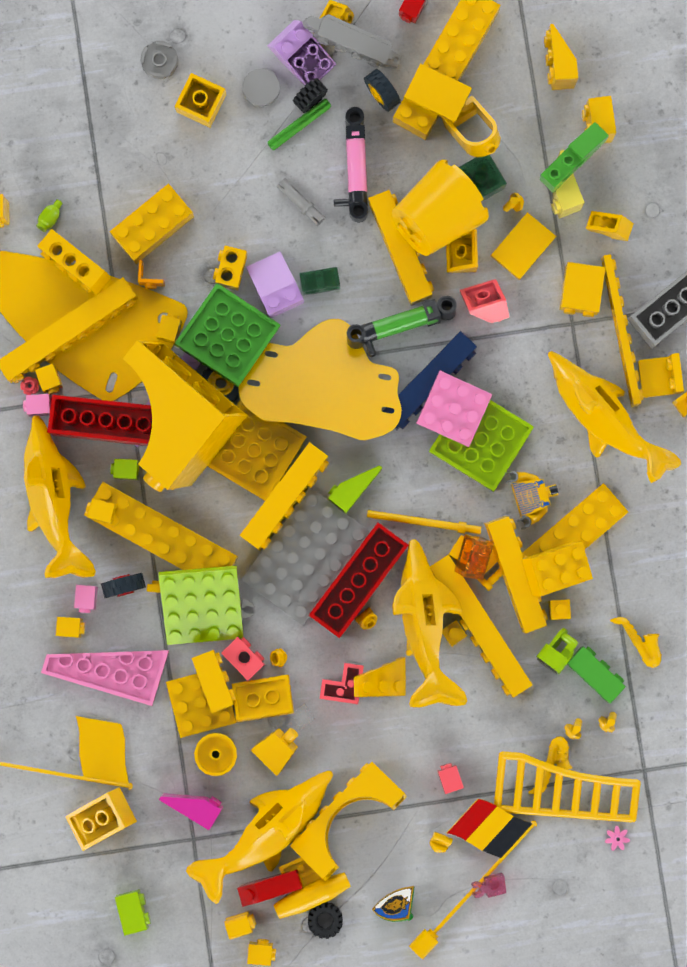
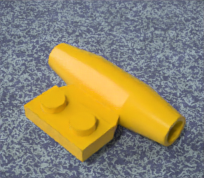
[273,857,351,919]

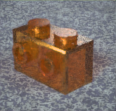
[454,535,494,580]

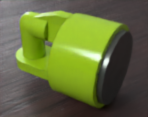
[536,628,578,675]

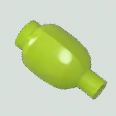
[36,199,63,232]

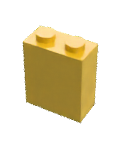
[559,262,606,317]

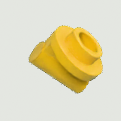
[503,193,524,212]
[355,607,377,630]
[598,712,617,733]
[564,718,582,739]
[429,832,453,853]

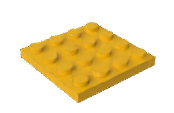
[207,400,307,501]

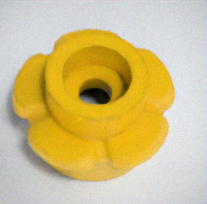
[270,648,287,667]

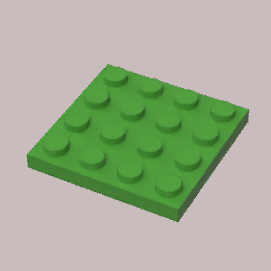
[174,283,281,387]

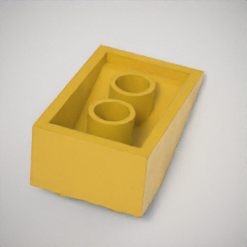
[65,787,137,851]

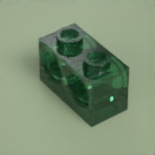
[299,267,340,296]

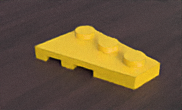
[354,657,406,697]

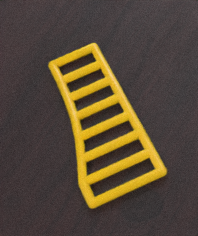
[494,751,641,823]

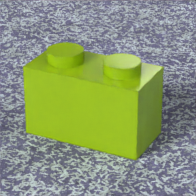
[115,889,151,936]

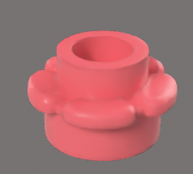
[20,376,39,395]

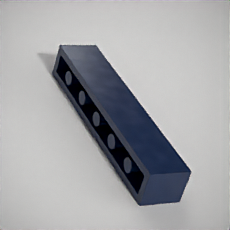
[382,331,477,431]

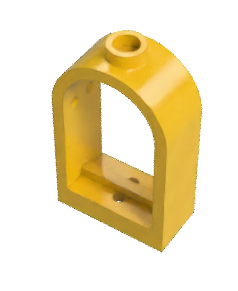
[441,95,501,157]

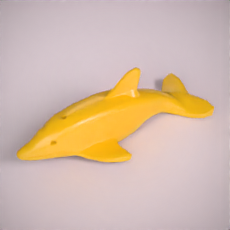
[548,351,681,483]
[24,415,96,578]
[392,539,467,708]
[186,771,333,904]

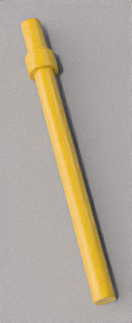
[367,510,482,534]

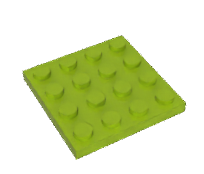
[429,400,534,492]
[159,565,244,645]

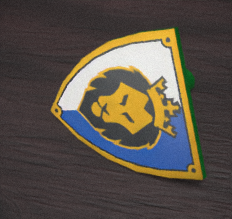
[372,886,415,922]

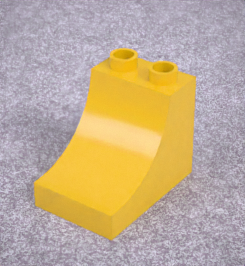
[123,340,248,492]

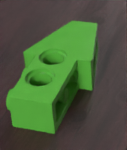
[540,122,609,193]

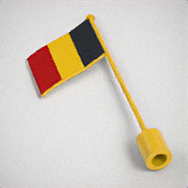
[409,799,537,960]

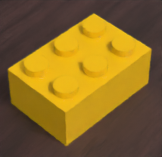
[522,542,593,596]

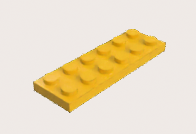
[522,483,628,557]

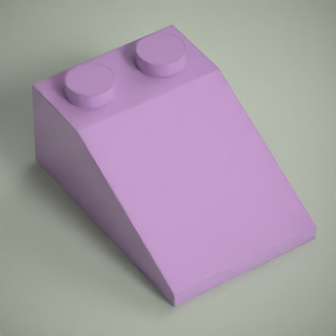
[246,252,304,318]

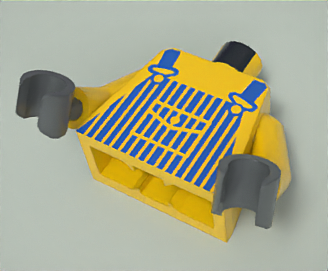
[505,471,559,530]

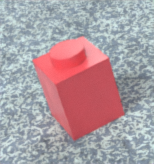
[437,763,464,794]

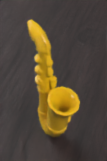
[610,617,662,668]
[528,736,572,794]

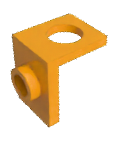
[138,260,165,289]

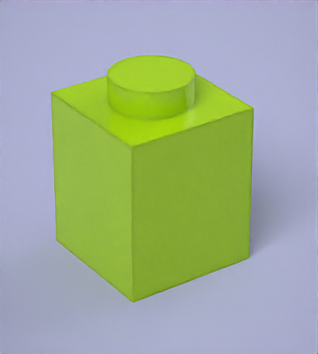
[110,459,139,480]

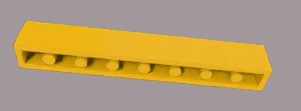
[0,277,138,383]
[430,554,532,698]

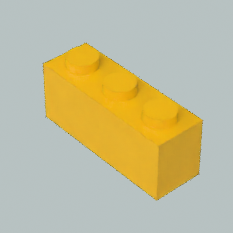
[191,650,236,713]

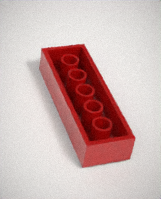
[47,395,152,446]
[309,522,409,639]

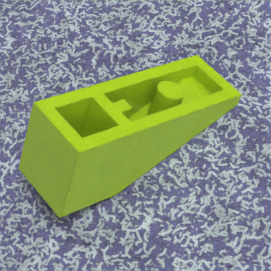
[328,465,382,513]

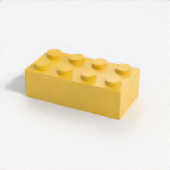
[109,183,194,264]

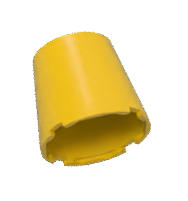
[392,159,489,256]

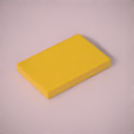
[404,63,472,123]
[491,212,556,280]
[232,675,294,723]

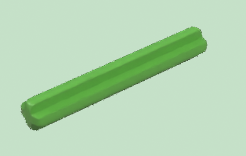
[267,99,331,150]

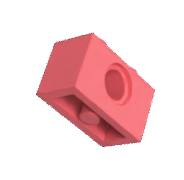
[221,637,265,681]

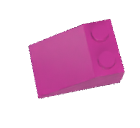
[159,793,223,830]

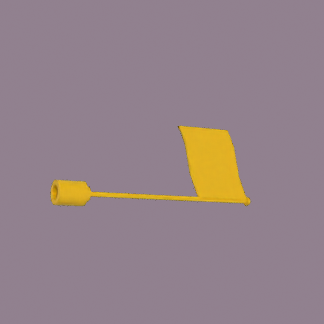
[0,716,133,790]

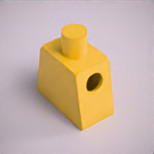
[251,728,298,776]

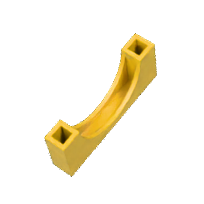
[290,762,407,881]

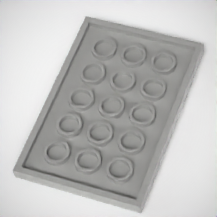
[241,488,370,625]

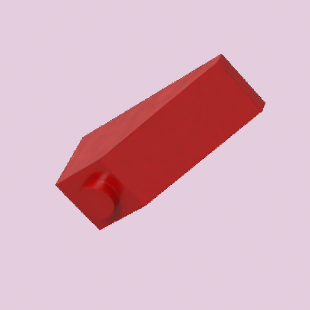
[237,869,303,907]

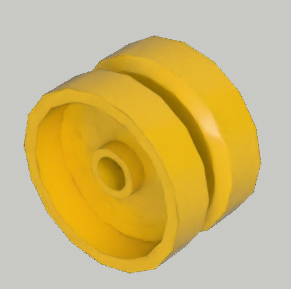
[194,732,237,776]

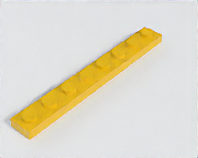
[601,254,643,407]

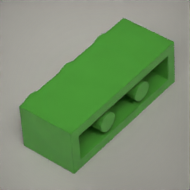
[567,646,626,703]

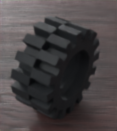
[293,78,328,113]
[308,902,343,939]

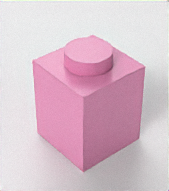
[23,394,52,416]
[74,585,98,613]

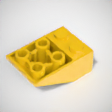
[544,24,578,90]

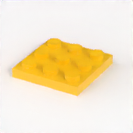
[166,667,237,738]

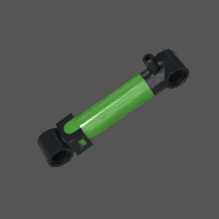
[347,296,456,357]

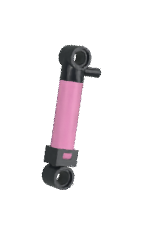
[333,107,368,223]

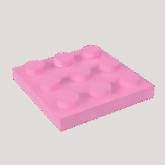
[416,371,492,447]

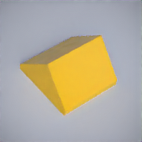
[446,229,478,273]

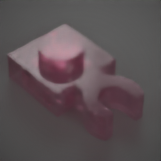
[471,872,506,898]

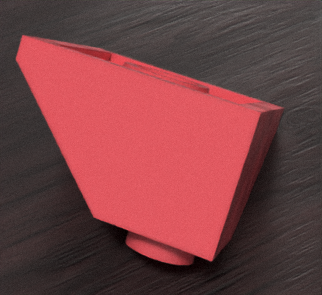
[460,279,510,323]

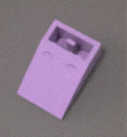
[267,20,336,86]

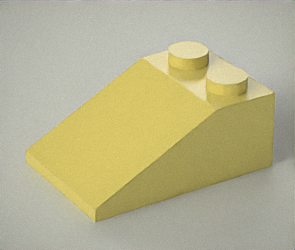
[551,150,585,219]

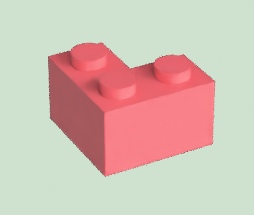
[320,663,364,704]

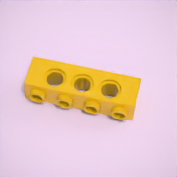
[37,229,111,295]

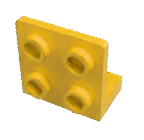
[638,353,684,398]

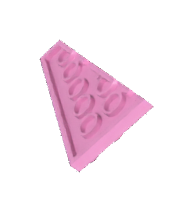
[41,650,169,706]

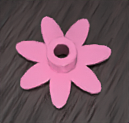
[605,825,630,851]

